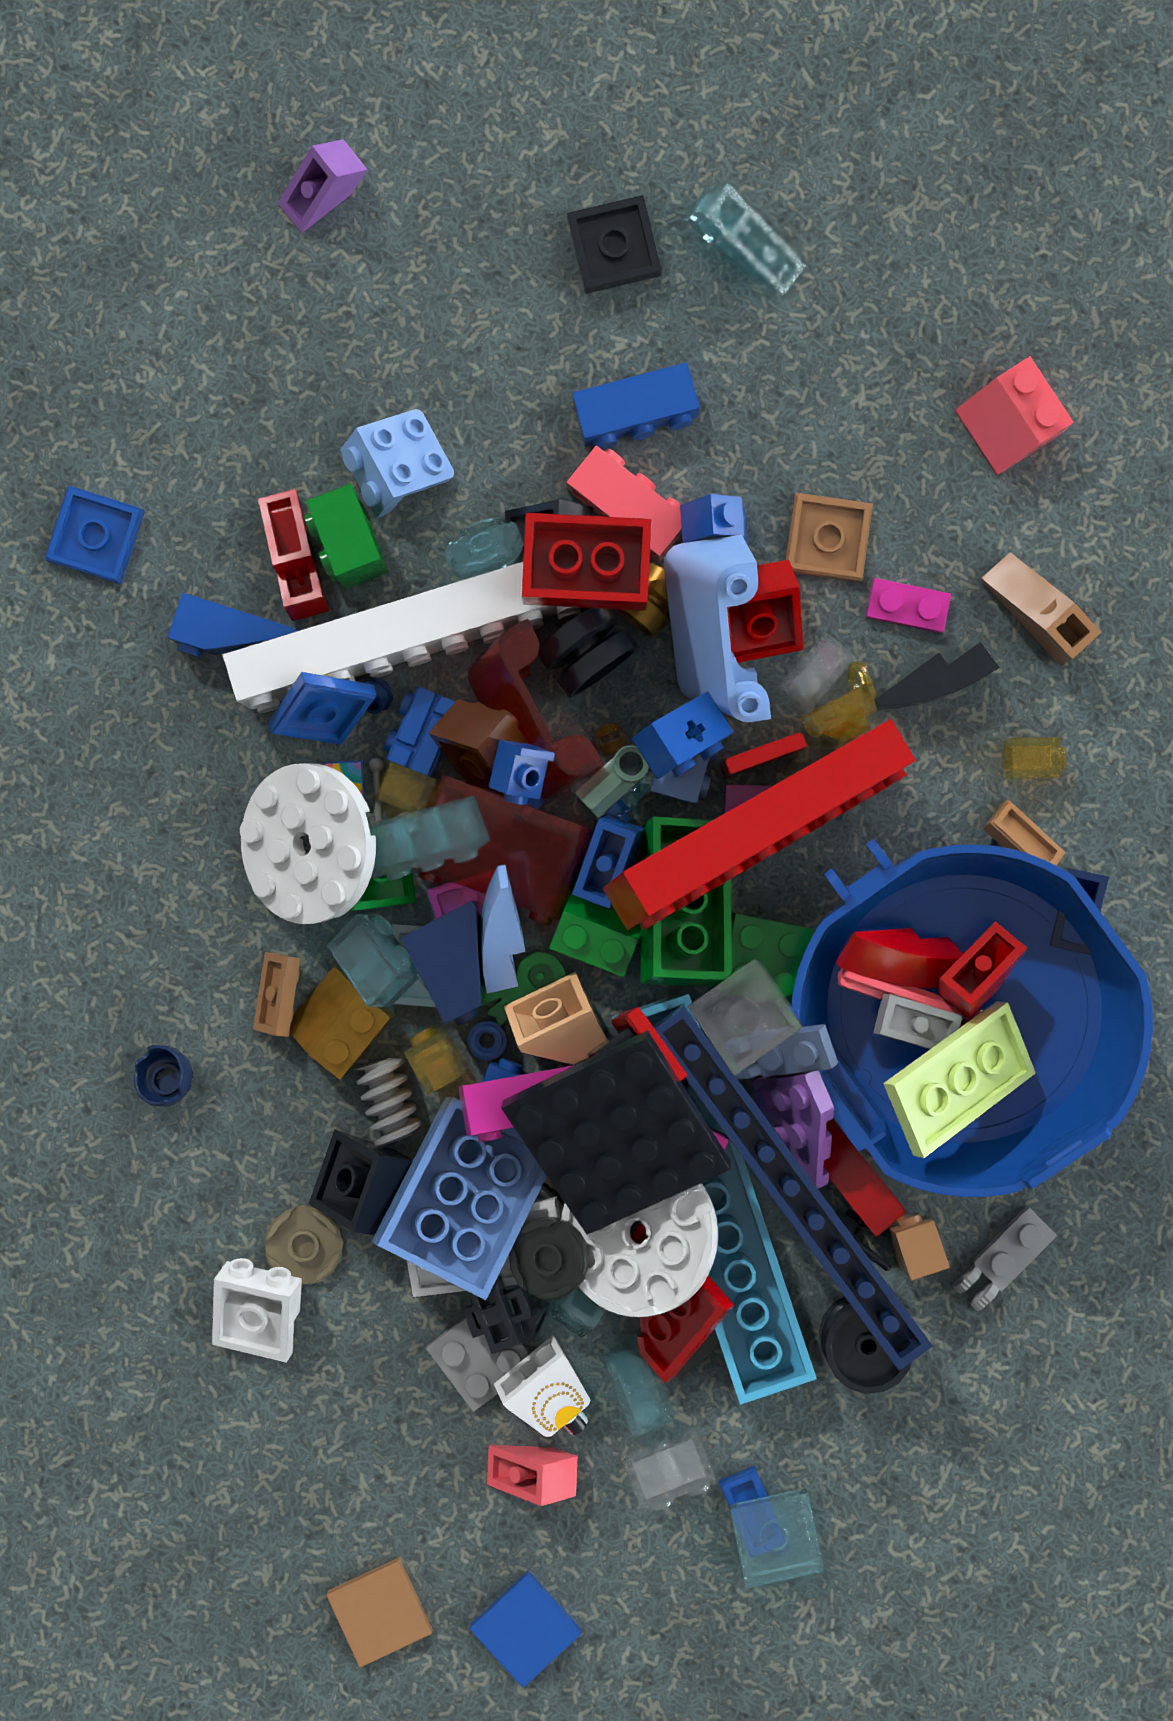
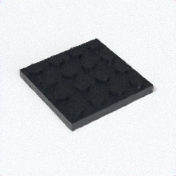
[501,1030,731,1235]

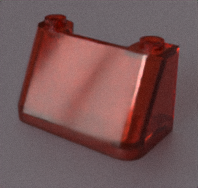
[467,619,603,800]
[413,775,594,926]

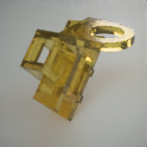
[799,661,877,742]

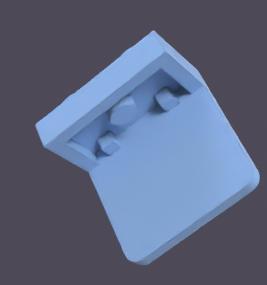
[340,409,454,518]

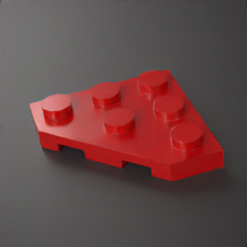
[631,1223,734,1383]

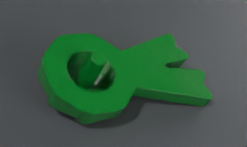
[479,952,565,1025]

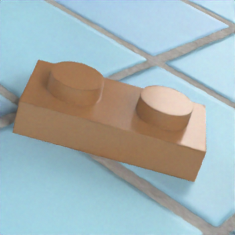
[253,952,301,1037]

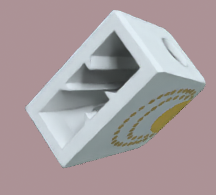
[494,1335,591,1437]

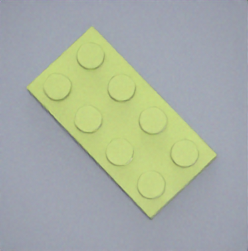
[883,1001,1036,1158]

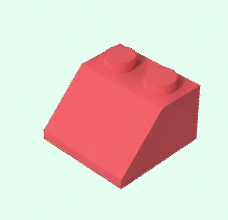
[955,356,1074,475]

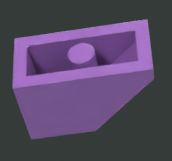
[278,139,368,233]

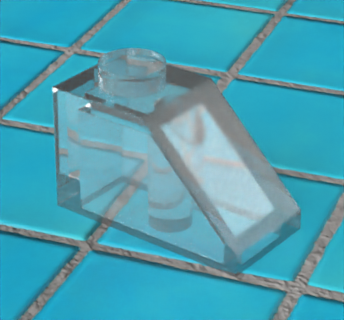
[775,632,855,716]

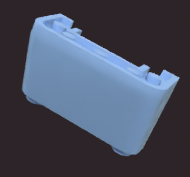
[664,535,771,722]

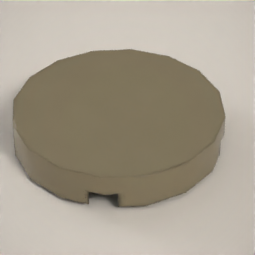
[265,1205,344,1284]

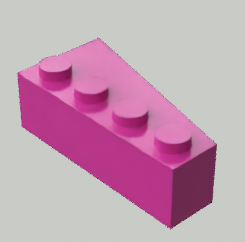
[458,1065,574,1142]

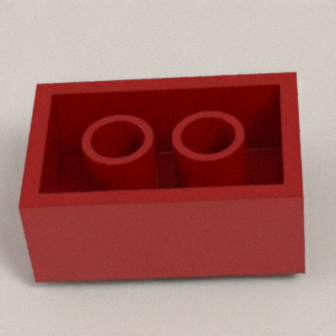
[522,513,652,611]

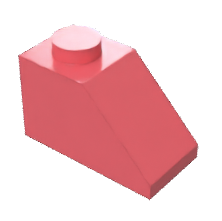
[487,1445,578,1506]

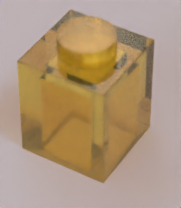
[1004,737,1066,780]
[375,762,439,816]

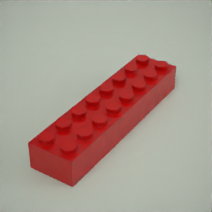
[603,719,916,930]

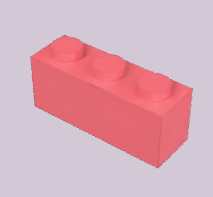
[566,445,682,563]

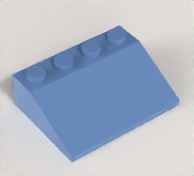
[372,1097,547,1300]

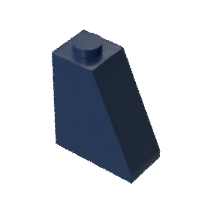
[400,900,483,1026]

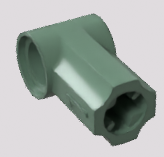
[575,745,649,819]

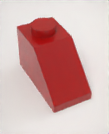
[938,921,1027,1020]

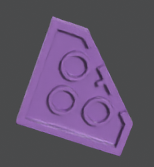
[751,1071,834,1189]

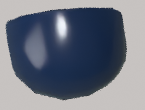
[134,1045,193,1107]

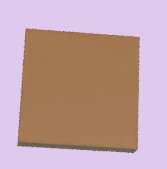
[785,493,873,583]
[326,1557,433,1668]

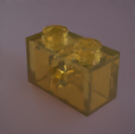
[404,1025,468,1095]

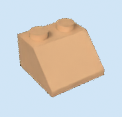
[504,972,607,1065]

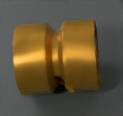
[616,563,669,638]

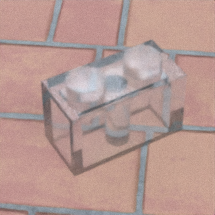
[623,1426,717,1512]

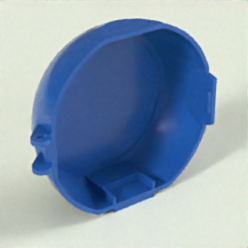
[791,838,1153,1197]

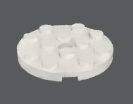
[240,763,376,924]
[561,1183,718,1317]

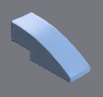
[480,865,526,993]

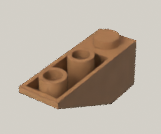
[980,552,1102,665]

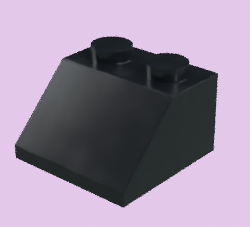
[309,1129,413,1235]

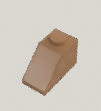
[889,1212,950,1281]

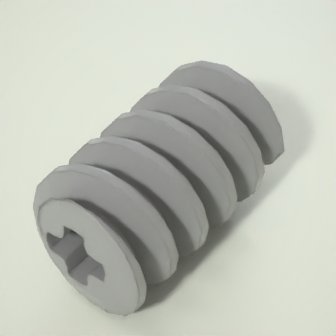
[352,1057,421,1146]

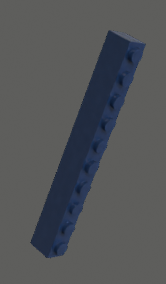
[653,1005,933,1371]

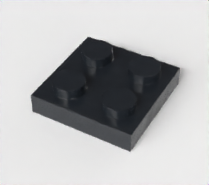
[567,195,661,294]

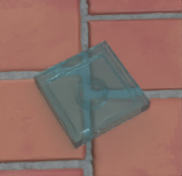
[729,1488,825,1588]

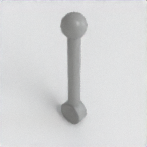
[368,758,386,840]

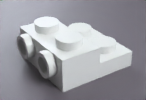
[212,1258,302,1363]

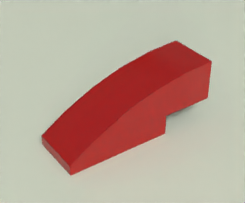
[258,489,329,621]
[836,928,963,988]
[823,1119,907,1237]

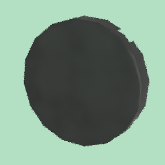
[509,1217,590,1300]

